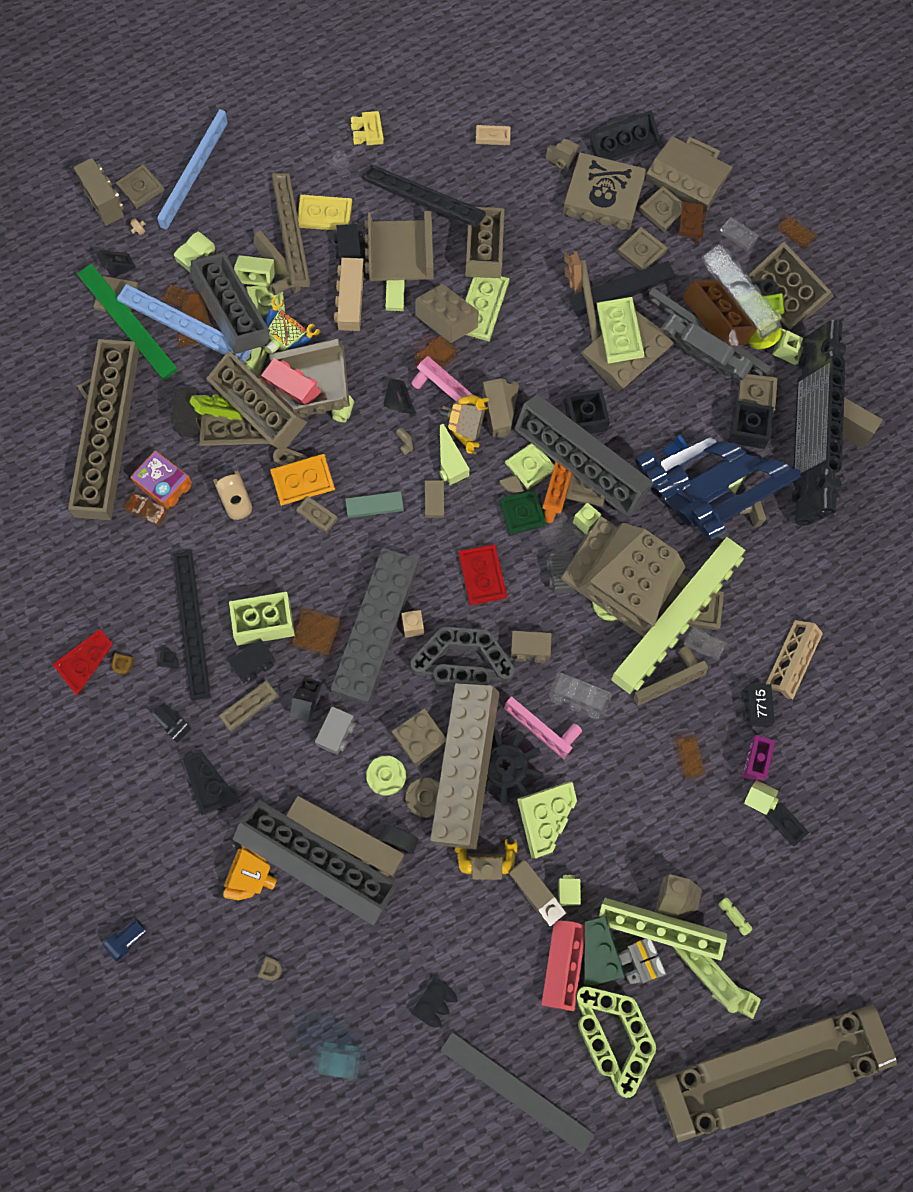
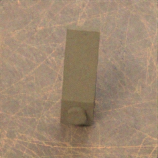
[508,860,566,926]

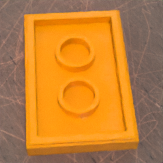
[270,454,335,505]

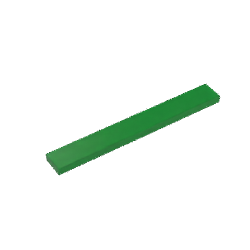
[77,264,178,381]

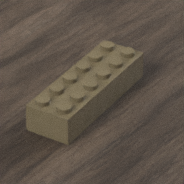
[206,351,307,451]

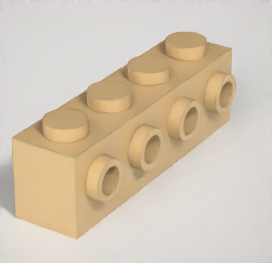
[334,258,364,331]

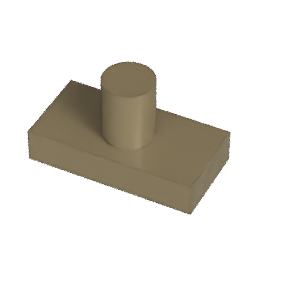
[738,485,766,527]

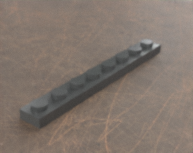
[649,288,771,376]

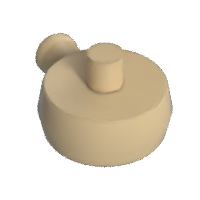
[131,219,146,235]

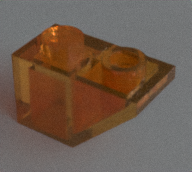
[415,336,456,368]

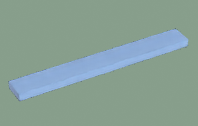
[157,110,228,229]
[117,284,252,361]

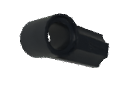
[151,703,191,743]

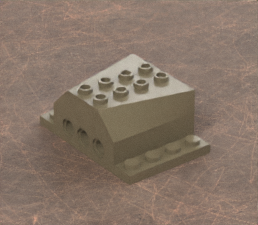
[560,516,691,637]

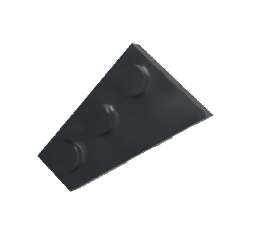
[183,752,240,816]

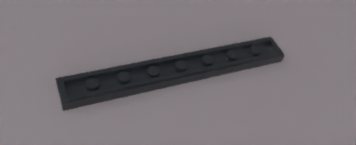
[362,164,486,228]
[173,551,211,701]

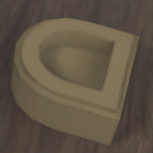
[258,956,282,981]

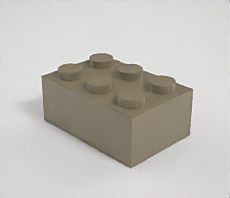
[73,158,124,226]
[415,284,479,343]

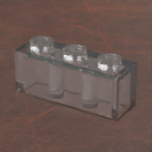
[548,672,613,719]

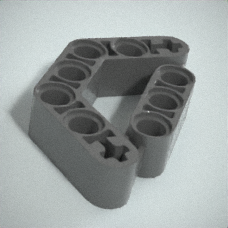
[661,313,754,380]
[411,627,514,687]

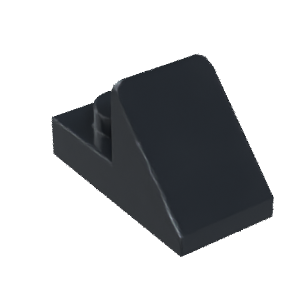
[97,250,136,278]

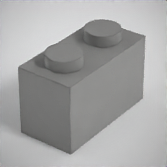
[315,707,356,755]

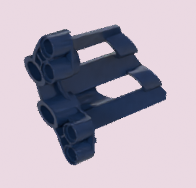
[635,437,801,541]

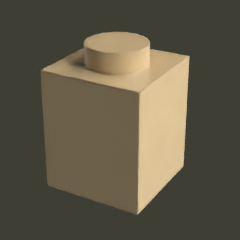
[402,610,424,638]

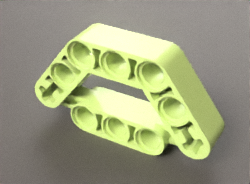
[576,987,656,1098]

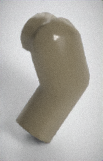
[396,428,413,455]

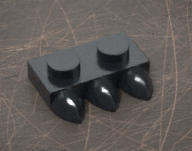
[411,977,458,1027]

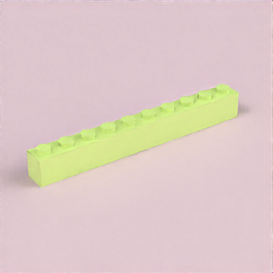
[611,537,745,694]

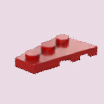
[53,629,113,696]

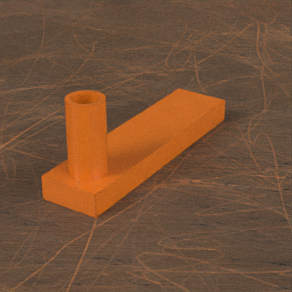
[542,461,572,523]

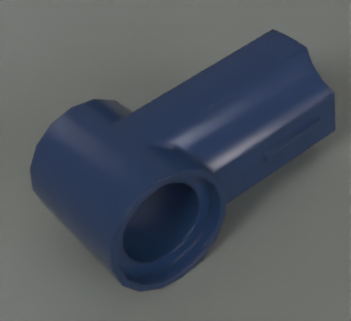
[102,919,147,961]

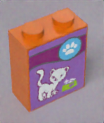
[130,450,192,510]

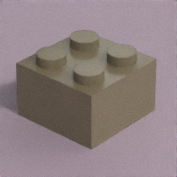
[392,709,446,767]

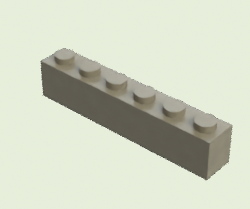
[286,796,405,878]

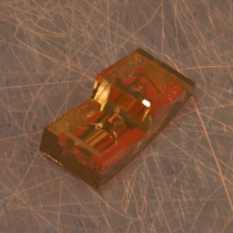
[124,493,169,527]

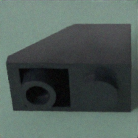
[289,678,322,722]

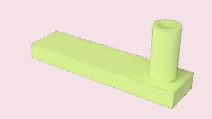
[673,946,745,1013]

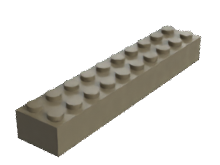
[68,339,139,520]

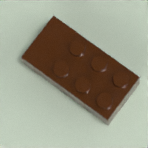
[683,280,758,346]

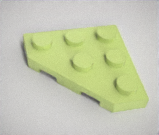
[517,781,577,859]

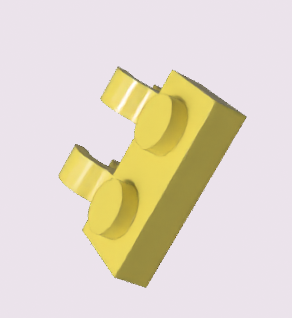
[351,111,384,145]

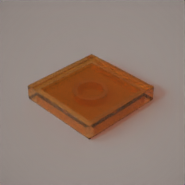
[291,609,341,656]

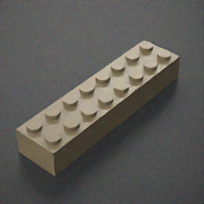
[430,683,499,850]

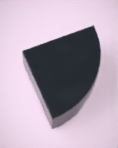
[159,647,179,669]

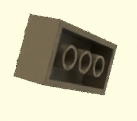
[465,207,504,279]

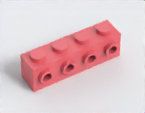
[542,920,585,1011]

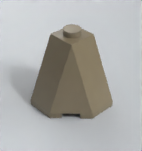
[482,378,519,437]
[655,874,702,920]

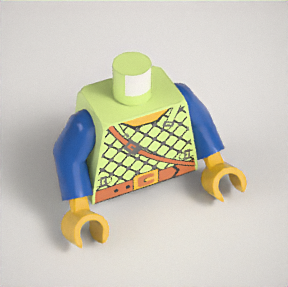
[265,296,320,354]

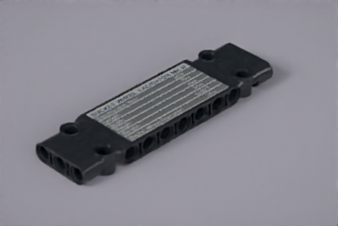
[792,320,846,526]

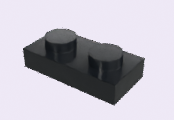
[765,802,810,847]

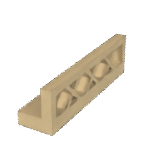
[766,620,823,700]

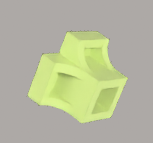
[772,329,803,365]

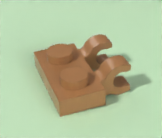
[564,251,582,294]

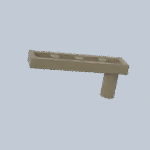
[253,230,301,295]
[634,646,708,706]

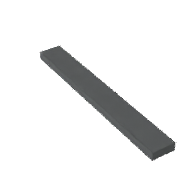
[440,1032,595,1154]

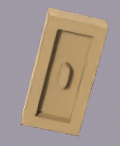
[476,125,510,145]

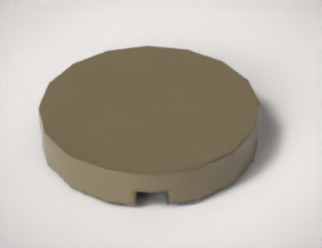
[405,778,439,818]

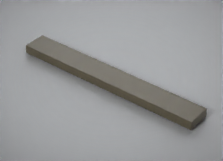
[272,173,310,287]

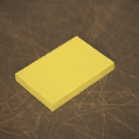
[297,195,352,230]

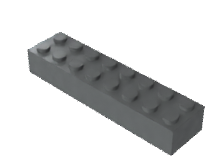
[514,394,654,518]
[331,548,419,707]
[233,800,399,926]

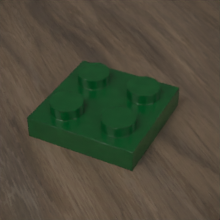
[499,490,546,535]

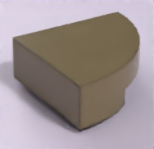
[499,475,523,495]

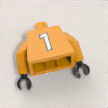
[213,843,277,901]

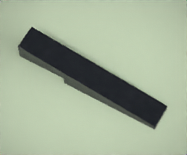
[569,261,676,317]

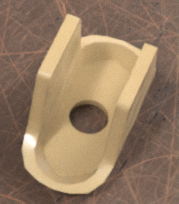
[213,470,252,520]

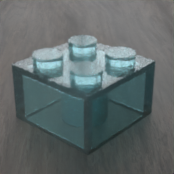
[314,1042,363,1080]

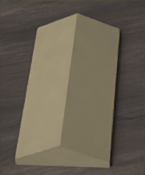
[200,414,270,446]

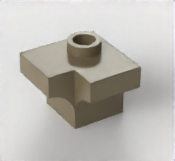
[546,138,579,170]

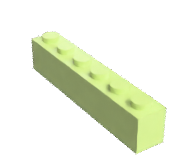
[599,898,727,960]

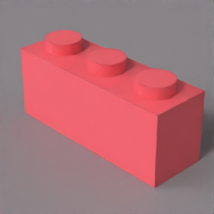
[261,358,321,405]

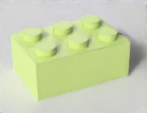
[229,592,295,646]

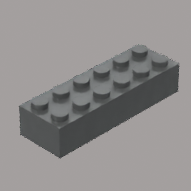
[190,253,270,354]

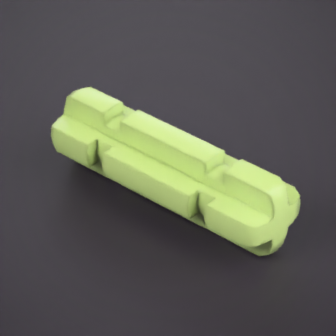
[719,898,752,935]

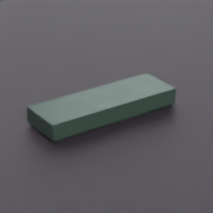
[345,491,404,518]

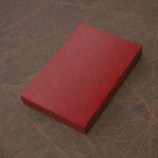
[458,544,507,606]

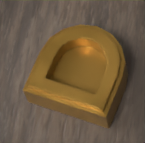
[112,653,135,675]

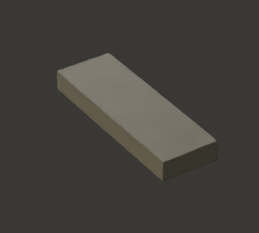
[219,680,278,732]

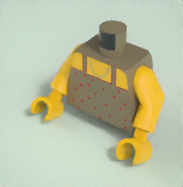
[440,394,489,453]
[455,839,518,880]

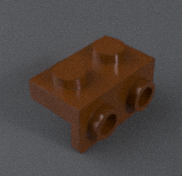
[678,202,706,244]

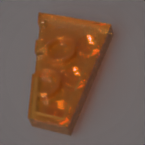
[178,291,211,348]

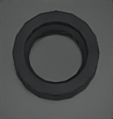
[378,824,419,854]

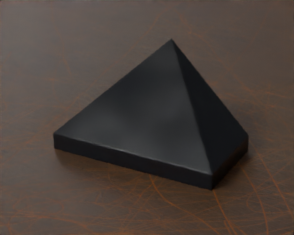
[384,379,415,414]

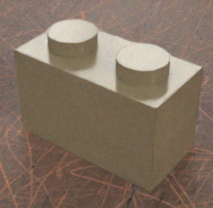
[511,631,551,663]

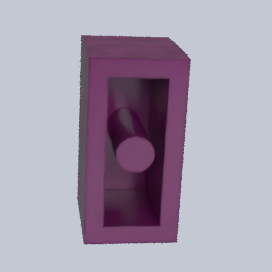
[742,735,775,782]

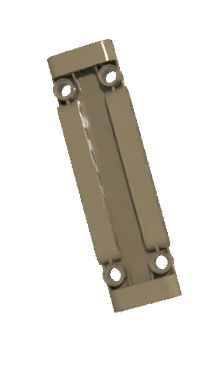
[655,1004,897,1143]

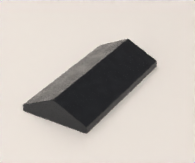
[589,110,662,161]

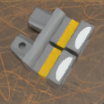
[619,938,667,984]

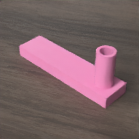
[412,356,472,401]
[504,697,582,759]

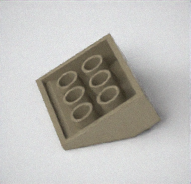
[646,136,733,212]
[743,242,834,330]
[581,310,674,394]

